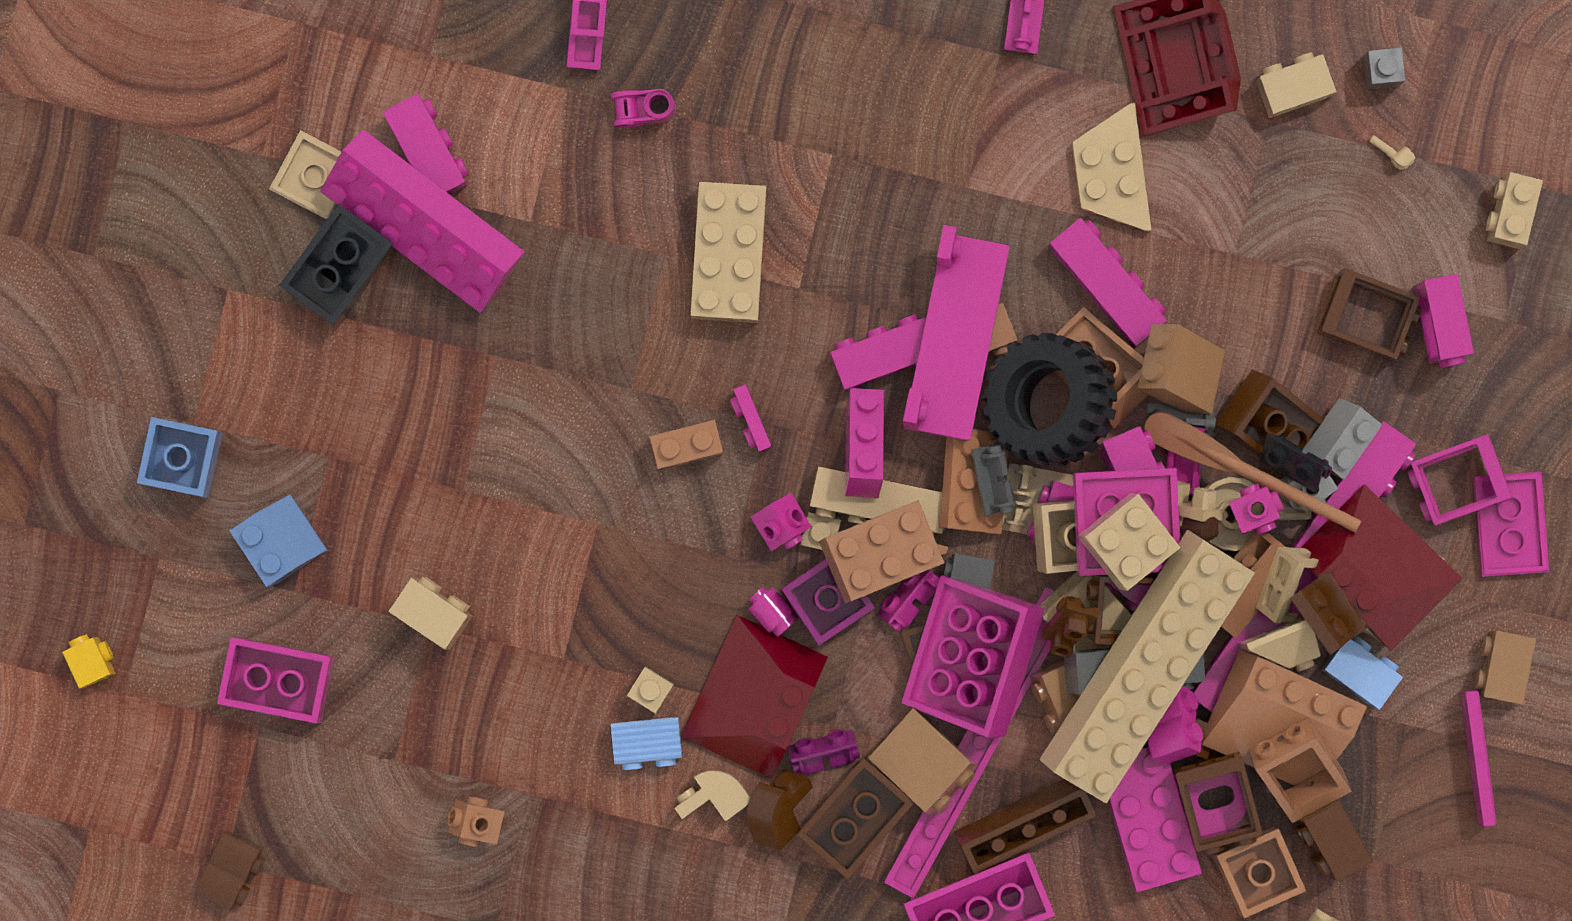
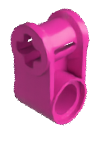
[610,89,676,128]

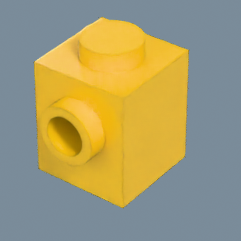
[62,634,116,689]

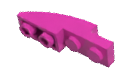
[566,0,607,70]

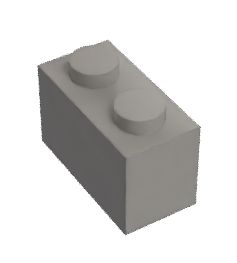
[1303,398,1382,480]

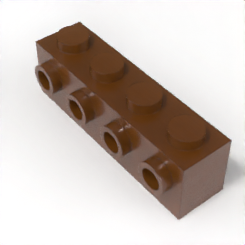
[954,779,1097,874]

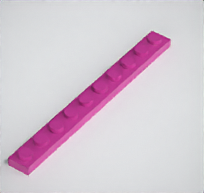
[884,587,1054,899]

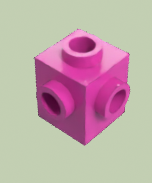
[1229,484,1284,535]
[751,493,812,551]

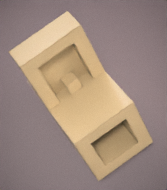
[674,770,751,821]

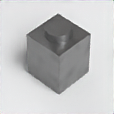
[1362,48,1406,90]

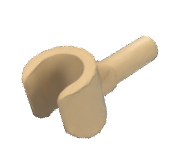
[1369,135,1415,170]

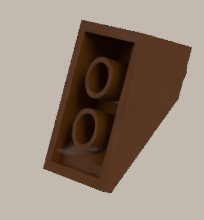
[1215,369,1324,458]

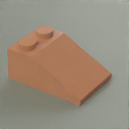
[1054,307,1149,429]

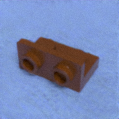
[1290,572,1367,655]

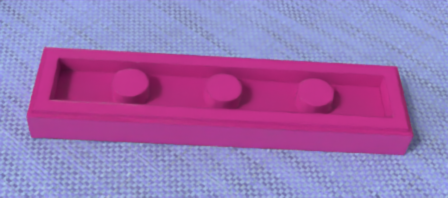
[1460,690,1497,827]

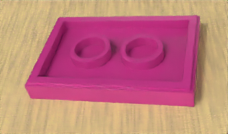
[1473,472,1549,577]

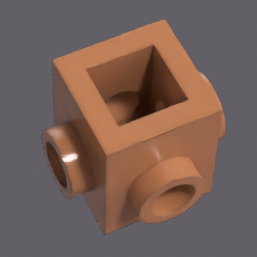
[447,796,505,847]

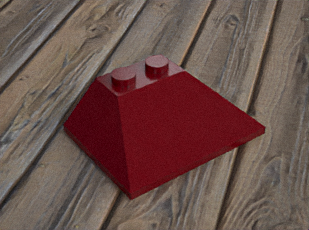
[1113,0,1241,136]
[1301,484,1463,651]
[681,615,828,779]

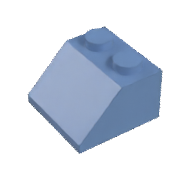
[230,495,327,587]

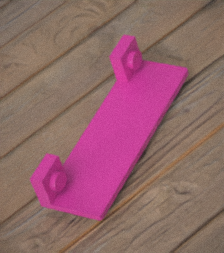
[903,225,1009,441]

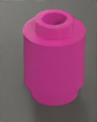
[748,587,797,637]

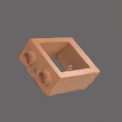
[1249,718,1352,823]

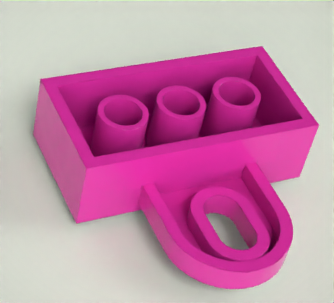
[1108,745,1246,892]

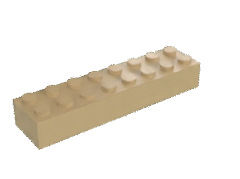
[1039,530,1255,803]

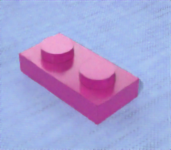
[730,384,772,453]

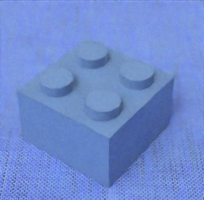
[137,417,223,498]

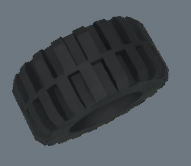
[982,333,1117,467]

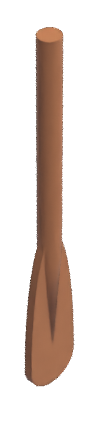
[1145,411,1362,533]

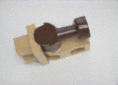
[1177,481,1224,542]

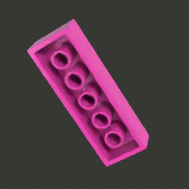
[320,129,525,313]

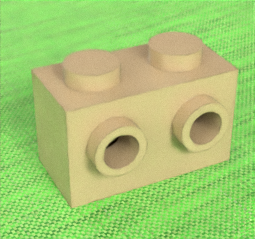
[1486,172,1543,249]

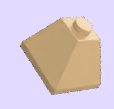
[1238,618,1321,672]

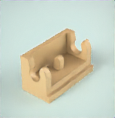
[1256,547,1319,623]

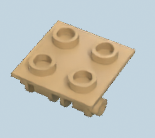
[1002,463,1074,534]

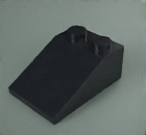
[279,204,394,327]

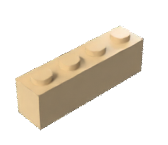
[810,466,943,536]

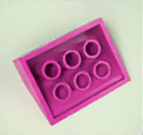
[901,575,1045,738]

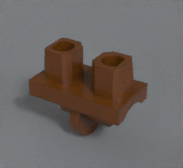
[1042,596,1099,657]

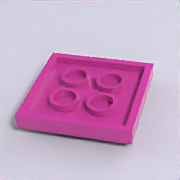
[1073,468,1180,576]

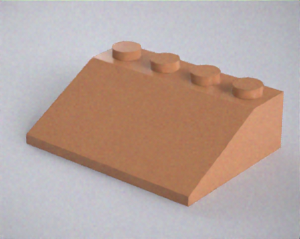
[1201,650,1367,786]

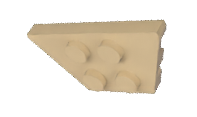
[1072,103,1151,232]

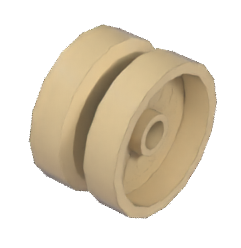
[1205,477,1265,552]

